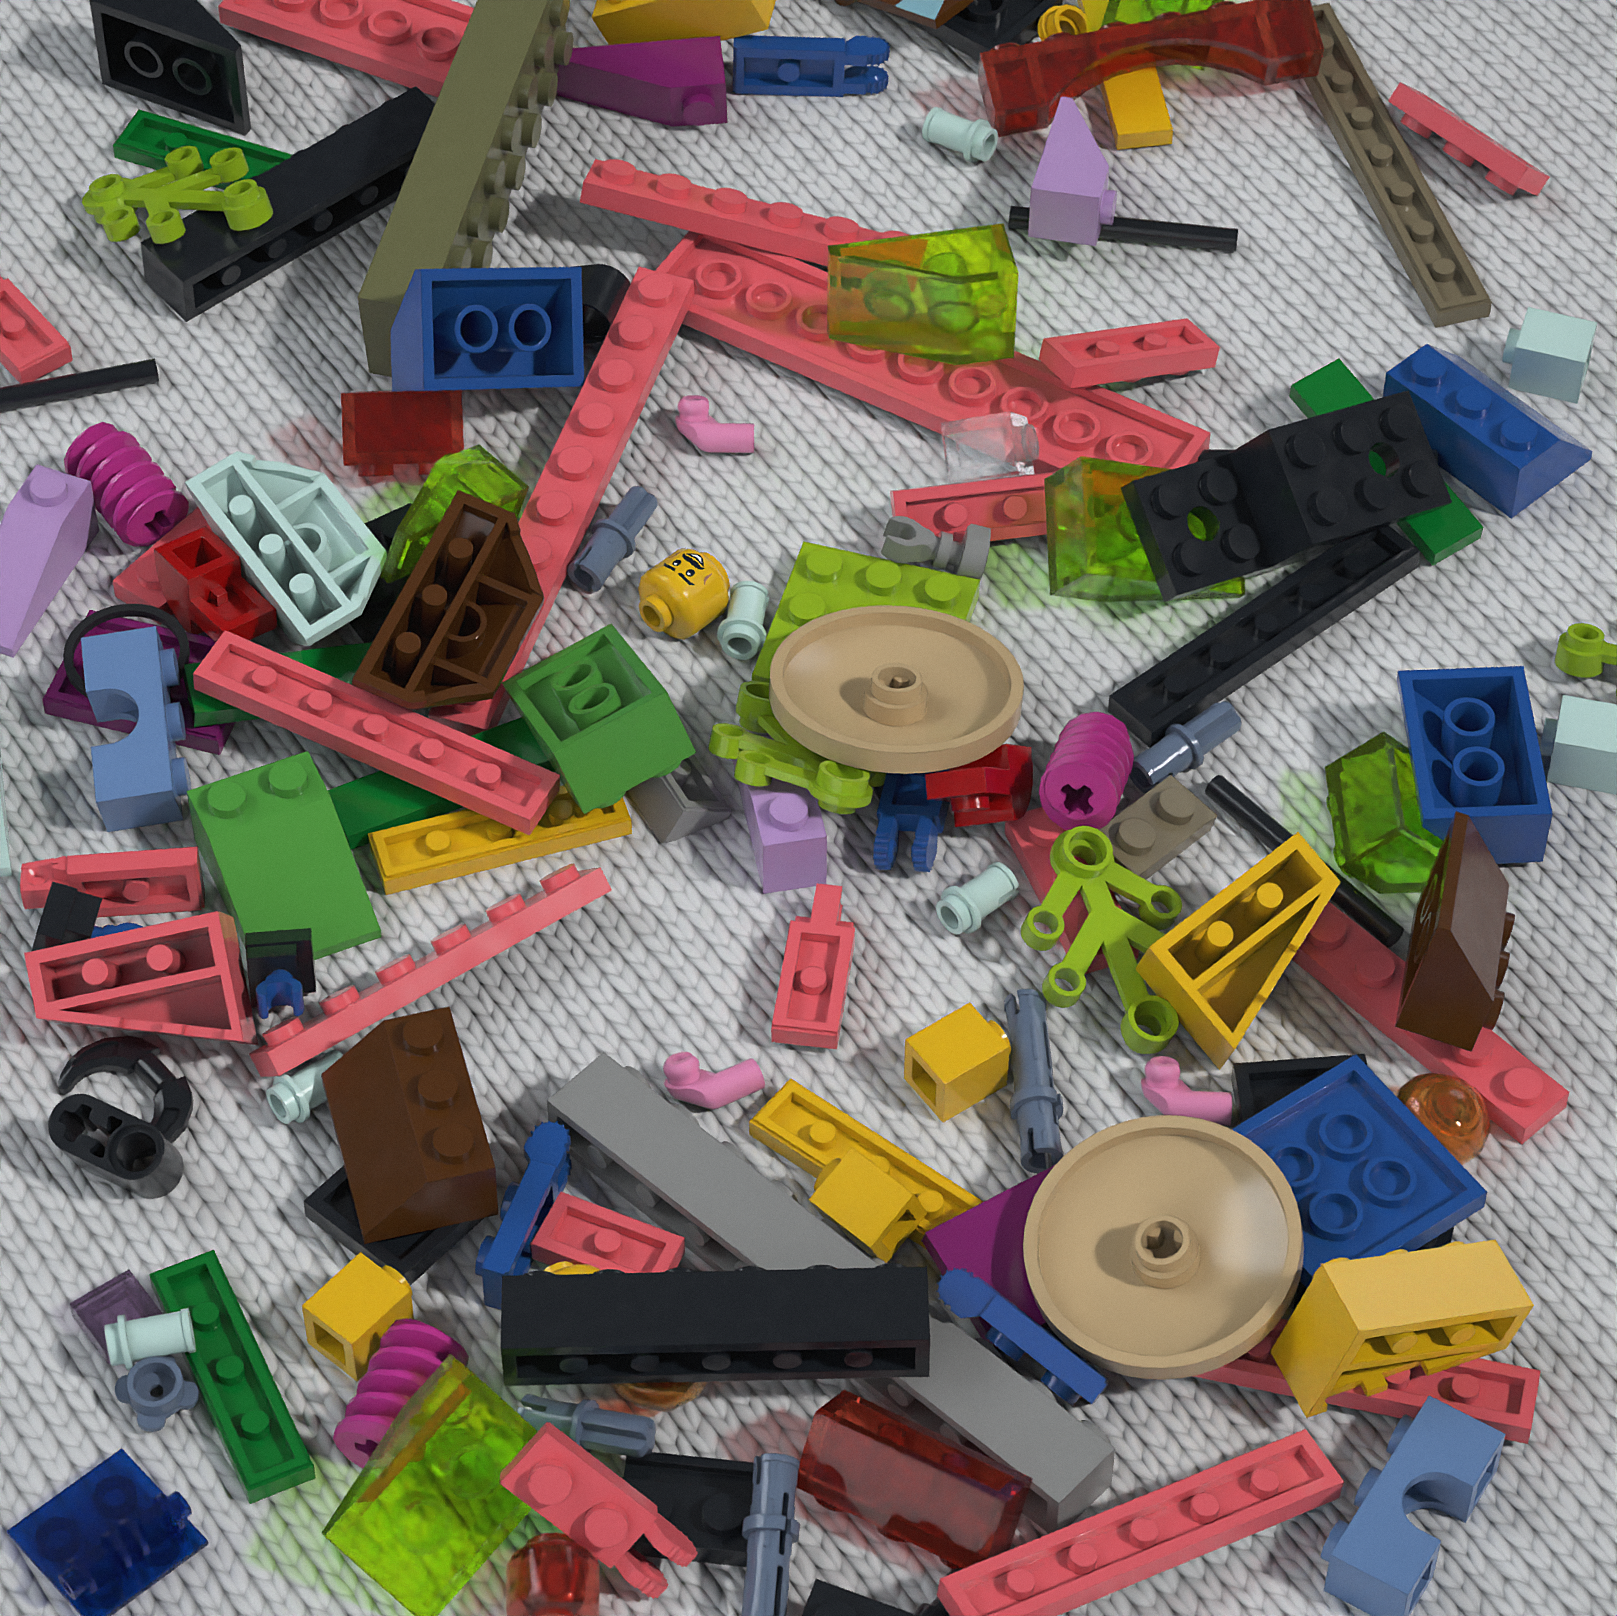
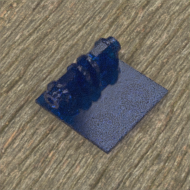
[6,1448,209,1616]

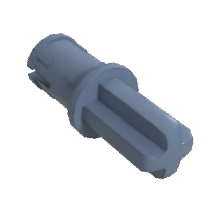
[567,486,658,592]
[1129,701,1242,794]
[515,1394,656,1458]

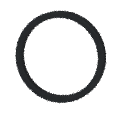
[63,604,190,698]

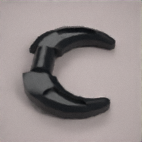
[58,1036,193,1159]

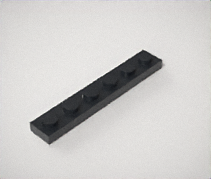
[1108,525,1421,748]

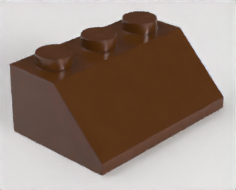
[1395,811,1515,1052]
[321,1006,499,1244]

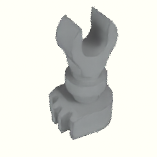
[881,516,991,580]

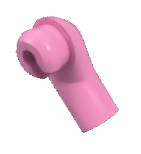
[675,395,754,453]
[663,1052,765,1109]
[1141,1056,1232,1126]

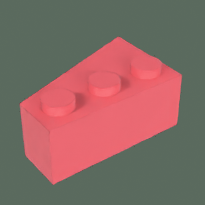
[24,911,259,1045]

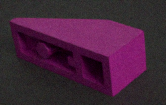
[557,36,728,127]

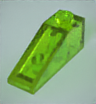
[380,444,529,583]

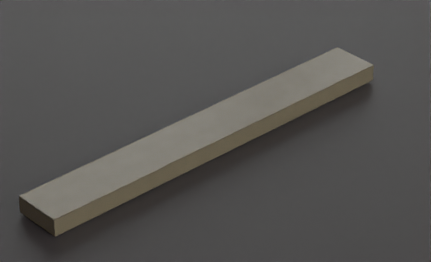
[1276,3,1492,328]

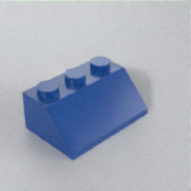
[390,267,584,391]
[1383,344,1593,519]
[1397,666,1553,864]

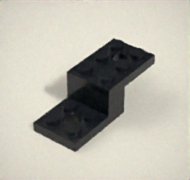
[1120,390,1452,603]

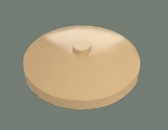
[769,605,1024,774]
[1023,1115,1304,1380]

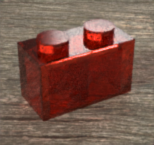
[341,390,467,477]

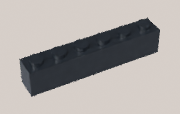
[141,86,435,322]
[500,1263,930,1386]

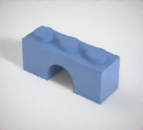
[81,626,191,832]
[1321,1395,1506,1616]

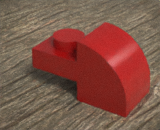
[154,526,277,643]
[925,744,1033,827]

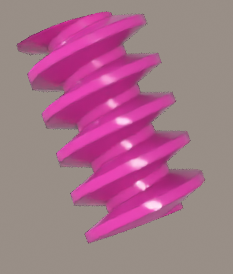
[64,422,189,547]
[1039,712,1134,830]
[333,1318,469,1476]

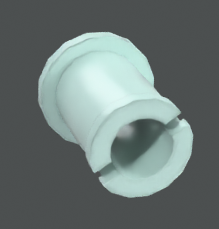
[922,107,998,163]
[717,581,769,660]
[936,862,1019,935]
[266,1050,343,1124]
[105,1308,196,1370]

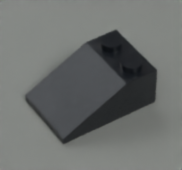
[89,0,251,136]

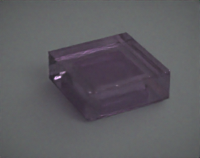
[69,1269,163,1364]

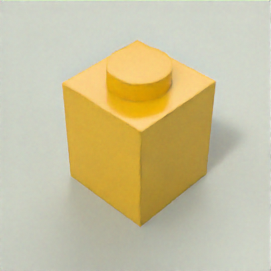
[904,1002,1011,1123]
[809,1147,927,1263]
[302,1252,414,1381]

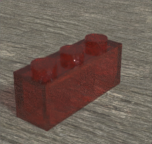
[796,1389,1033,1569]

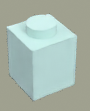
[1502,307,1597,404]
[1540,695,1617,795]

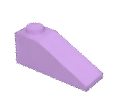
[1028,96,1117,246]
[0,464,99,658]
[732,734,827,894]

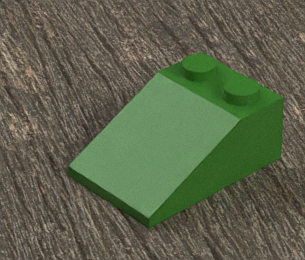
[502,624,696,814]
[187,751,382,960]

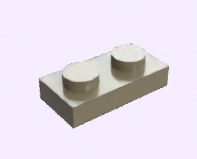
[1099,775,1217,880]

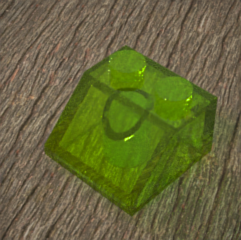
[1325,731,1443,894]

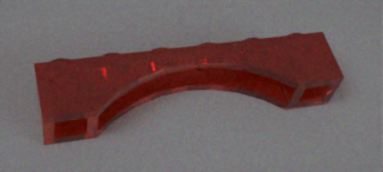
[978,0,1324,137]

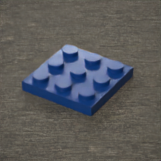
[1232,1054,1487,1288]

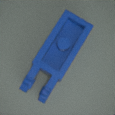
[733,35,890,97]
[873,769,950,872]
[475,1120,572,1310]
[936,1267,1109,1406]

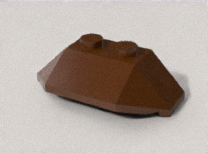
[352,490,544,710]

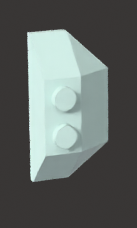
[185,451,388,647]

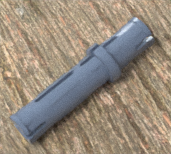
[1004,989,1064,1174]
[741,1453,800,1616]

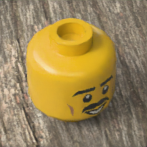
[638,548,730,640]

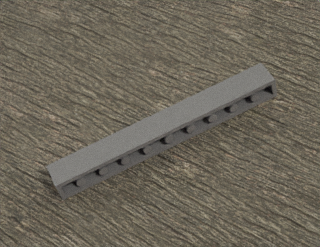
[547,1052,1115,1534]

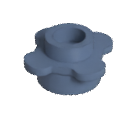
[115,1355,199,1432]

